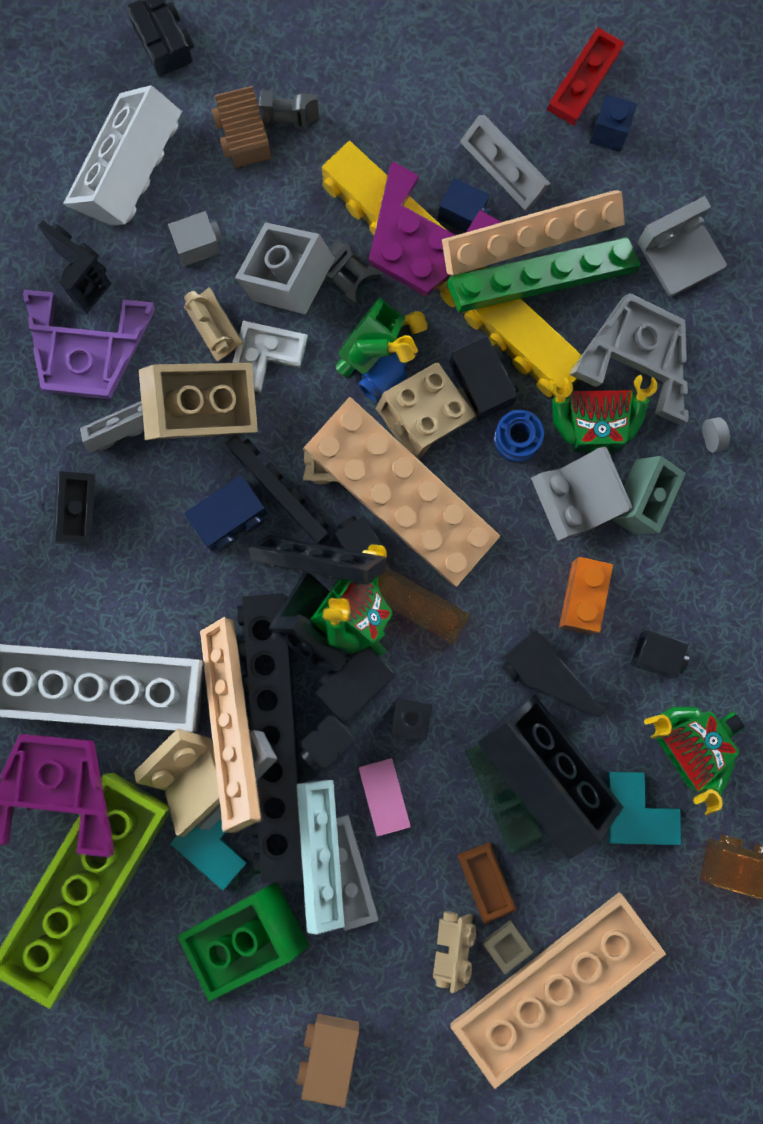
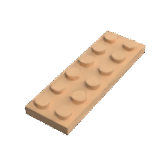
[303,397,500,587]
[450,892,666,1089]

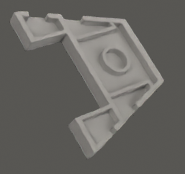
[570,293,689,425]

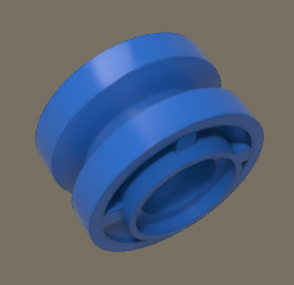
[493,410,544,462]

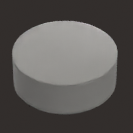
[702,417,730,453]

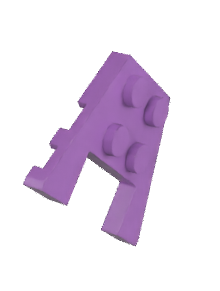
[23,290,155,400]

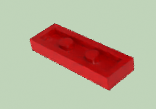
[547,27,625,126]

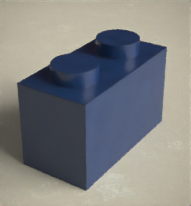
[184,475,268,551]

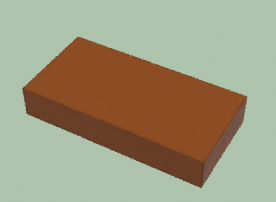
[457,842,517,924]

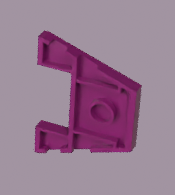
[369,161,501,297]
[0,734,114,857]

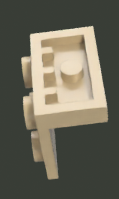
[376,363,475,459]
[134,728,220,837]

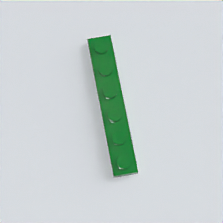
[447,237,641,313]

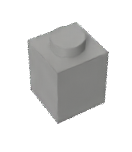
[168,211,223,266]

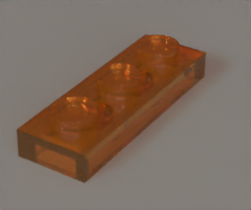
[378,567,471,645]

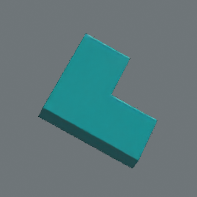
[607,771,681,845]
[170,818,248,890]

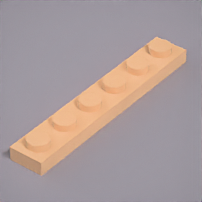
[442,190,625,276]
[200,617,261,833]

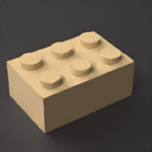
[138,363,258,440]

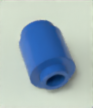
[358,353,407,403]

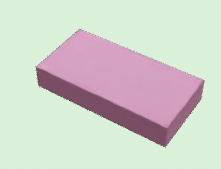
[358,758,411,836]

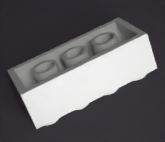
[63,85,182,225]

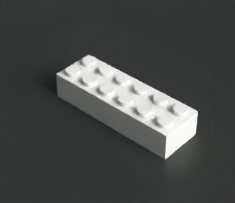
[0,644,205,732]

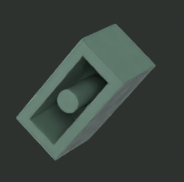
[612,456,686,535]

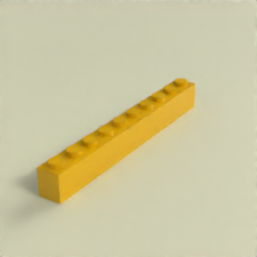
[322,140,582,397]

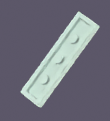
[297,780,345,934]

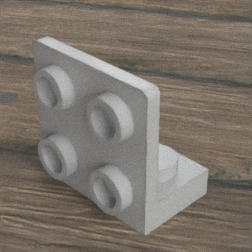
[637,196,727,297]
[531,447,632,541]

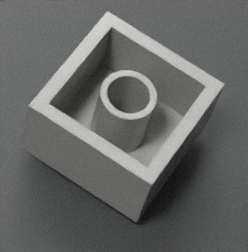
[235,222,335,315]

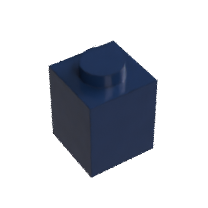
[589,94,637,152]
[438,178,491,233]

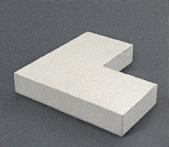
[233,321,308,393]

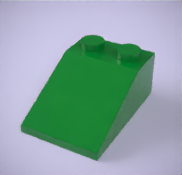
[177,882,309,1002]

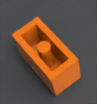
[559,557,613,635]

